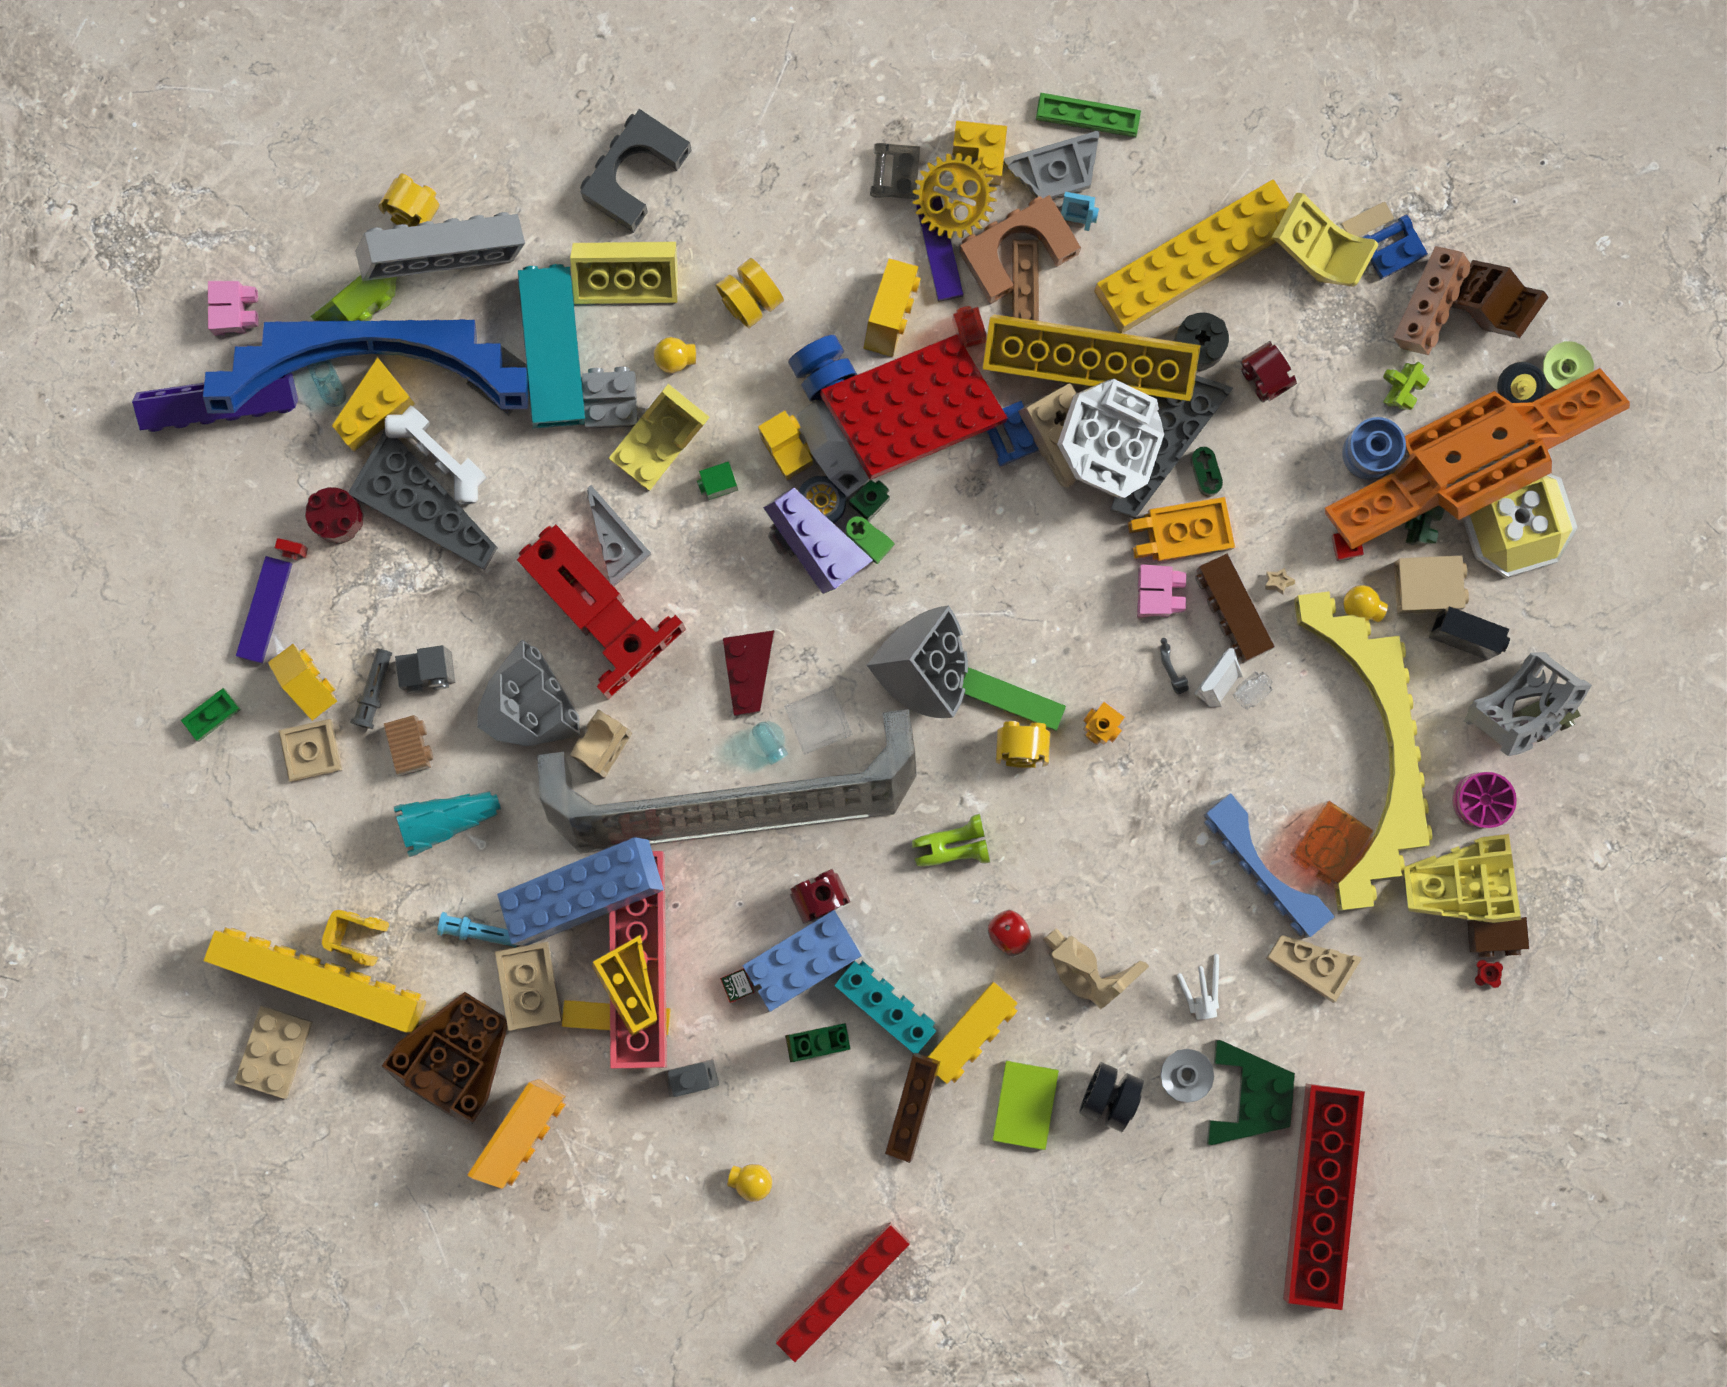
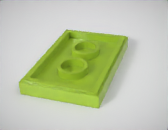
[992,1061,1059,1150]

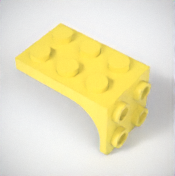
[1272,193,1378,287]

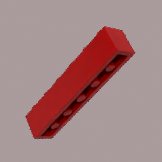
[776,1222,910,1362]

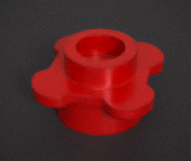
[1475,960,1503,988]

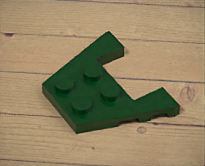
[1207,1040,1295,1145]

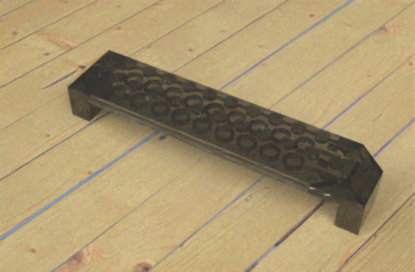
[537,709,917,853]

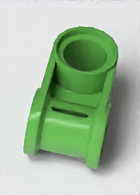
[846,516,895,564]

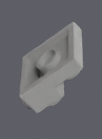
[582,366,638,429]

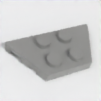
[1003,131,1099,199]

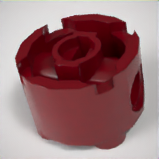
[1241,341,1297,403]
[305,487,364,544]
[790,869,851,924]

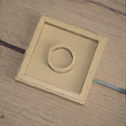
[278,719,342,782]

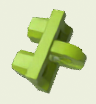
[1383,362,1429,410]

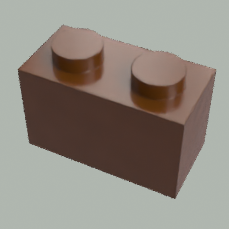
[1467,917,1529,957]

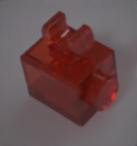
[952,306,987,348]

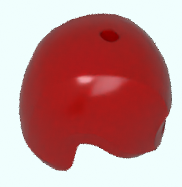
[988,910,1031,956]

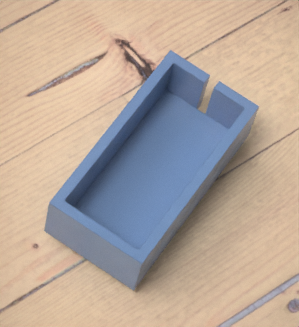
[743,910,862,1012]

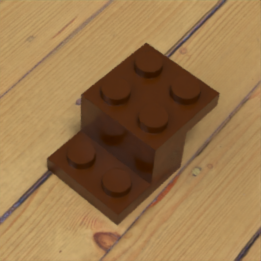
[1451,260,1549,339]

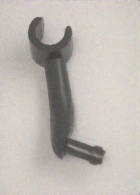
[1160,638,1189,694]

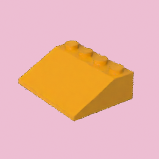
[467,1079,566,1189]

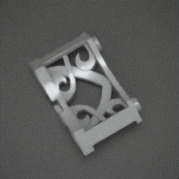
[1464,652,1592,756]

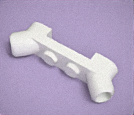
[385,405,487,504]

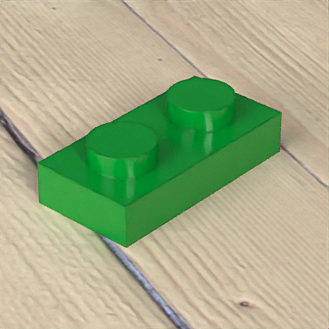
[181,688,241,742]

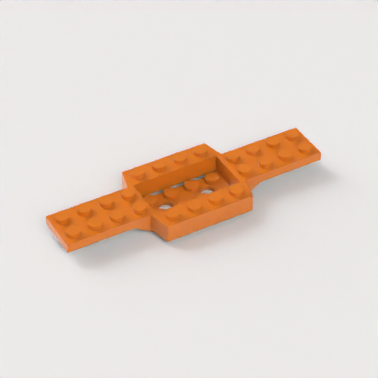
[1325,368,1630,549]

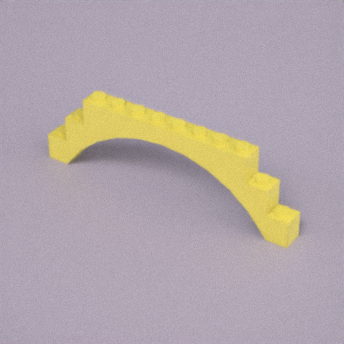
[1294,591,1432,911]

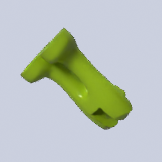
[912,814,990,866]

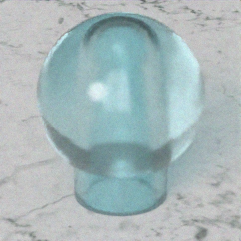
[749,721,789,765]

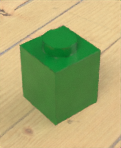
[697,461,738,500]

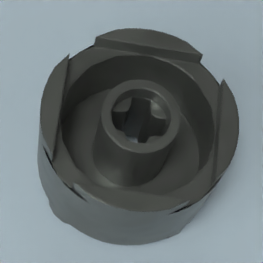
[1174,312,1229,371]

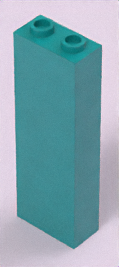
[518,264,585,429]

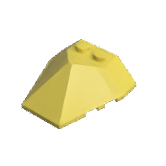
[1404,834,1521,923]

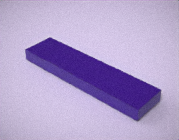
[915,196,963,302]
[236,556,292,664]

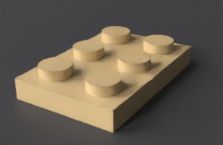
[495,942,562,1031]
[234,1006,313,1099]

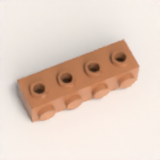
[1393,246,1471,356]

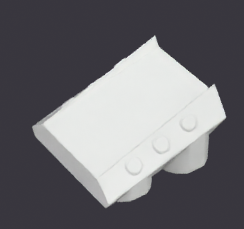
[1194,648,1243,707]

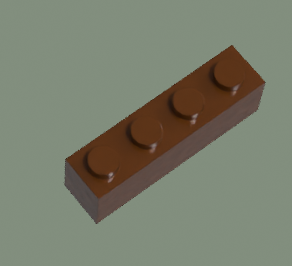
[1195,553,1275,663]

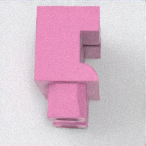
[208,281,259,336]
[1137,564,1186,618]

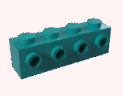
[834,960,936,1054]

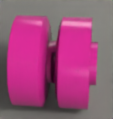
[1452,772,1517,828]

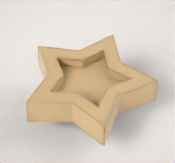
[1265,568,1295,595]

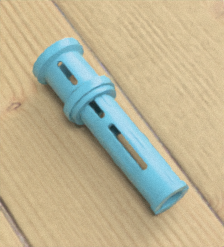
[437,912,518,948]

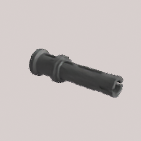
[350,648,392,729]

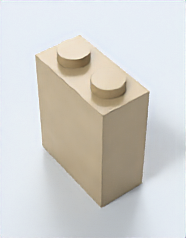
[1394,556,1469,614]

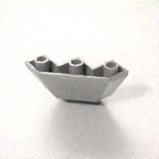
[797,399,869,497]
[478,640,580,746]

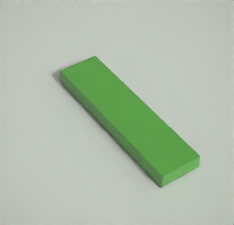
[1035,92,1141,138]
[962,667,1066,731]

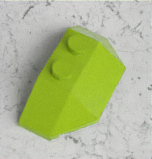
[311,275,397,321]

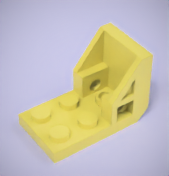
[608,384,710,491]

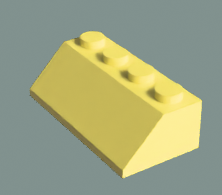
[570,242,678,304]

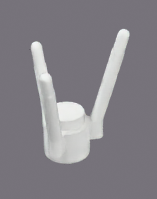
[1177,954,1219,1020]

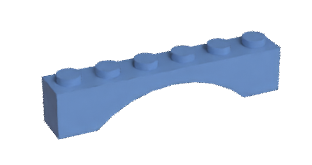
[1203,793,1335,938]

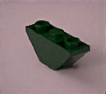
[785,1023,851,1063]

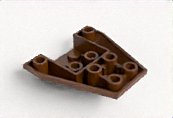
[382,992,508,1124]

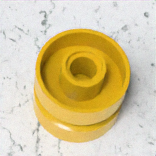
[715,258,784,329]

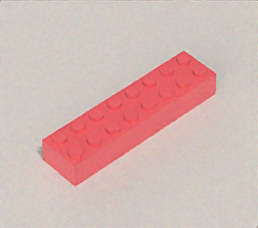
[609,851,667,1069]

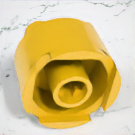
[378,173,440,227]
[996,721,1050,768]

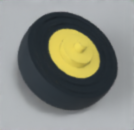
[1497,362,1546,403]

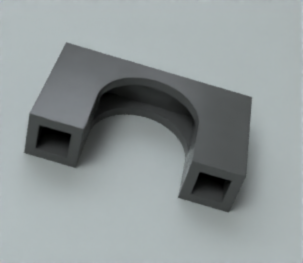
[580,109,692,233]

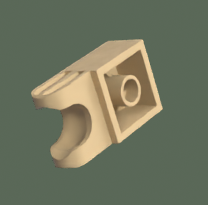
[1018,383,1076,488]
[570,709,633,778]

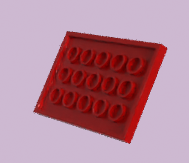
[820,334,1007,480]

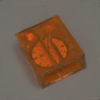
[1290,801,1374,885]

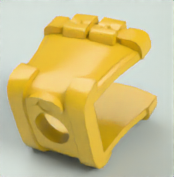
[322,910,389,966]

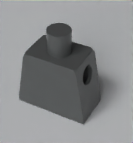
[664,1059,719,1097]

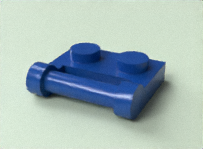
[1361,215,1428,280]
[987,401,1039,466]

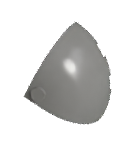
[867,605,968,719]

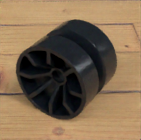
[1079,1062,1144,1132]

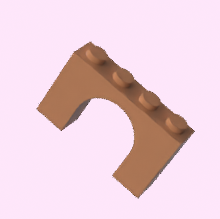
[959,195,1081,304]

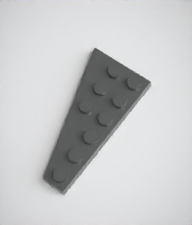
[1110,375,1233,519]
[348,430,498,570]

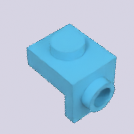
[1061,192,1099,231]

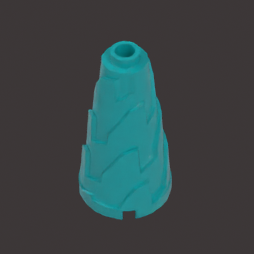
[393,791,501,857]

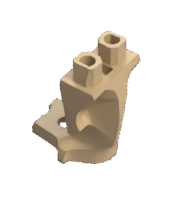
[1043,928,1149,1010]

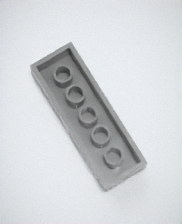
[355,212,525,281]

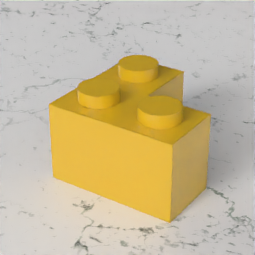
[952,120,1007,185]
[758,410,813,481]
[268,644,338,721]

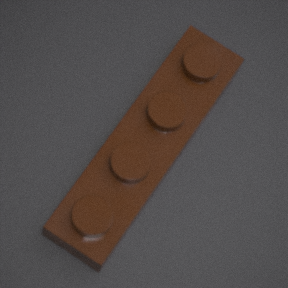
[885,1053,941,1163]

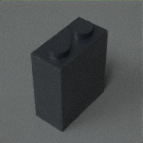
[1429,606,1510,660]

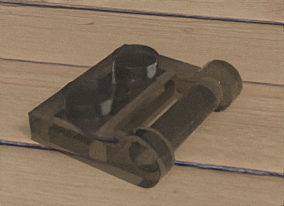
[870,143,920,199]

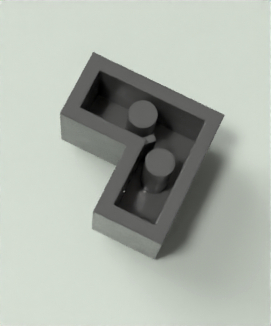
[395,645,456,693]

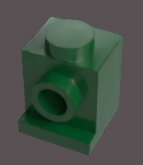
[849,480,890,522]

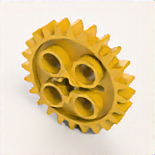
[913,153,997,239]

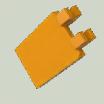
[1128,497,1235,562]

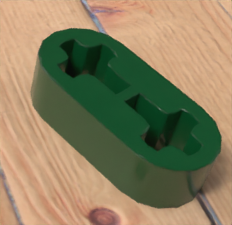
[1191,447,1223,497]

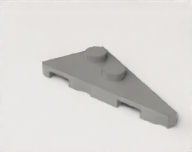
[587,485,652,587]

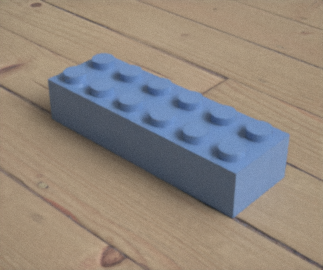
[497,837,664,946]

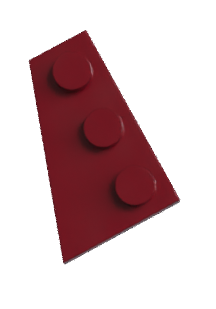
[723,630,775,716]

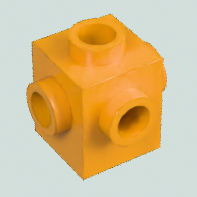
[1083,702,1125,745]

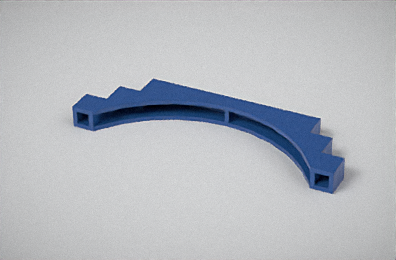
[203,319,528,413]

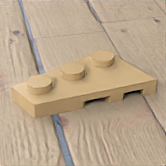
[1266,935,1362,1003]

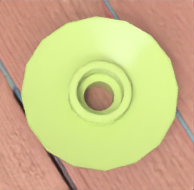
[1543,341,1594,390]

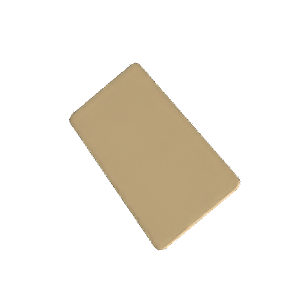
[1342,202,1394,237]

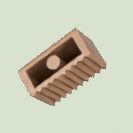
[384,715,433,776]

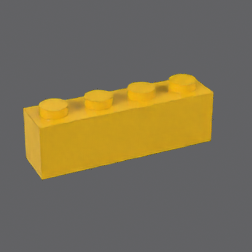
[927,982,1018,1084]

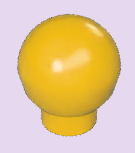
[654,337,696,373]
[1343,585,1388,622]
[727,1164,772,1202]

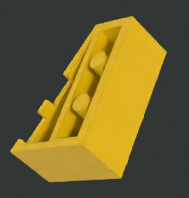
[863,258,921,357]
[332,357,415,452]
[592,935,657,1036]

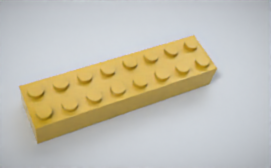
[1094,179,1290,334]
[983,314,1201,401]
[203,927,427,1033]

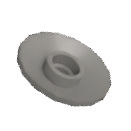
[1161,1049,1214,1103]

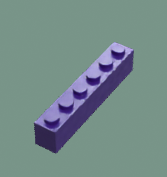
[132,372,298,432]

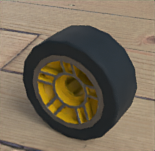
[799,476,846,524]

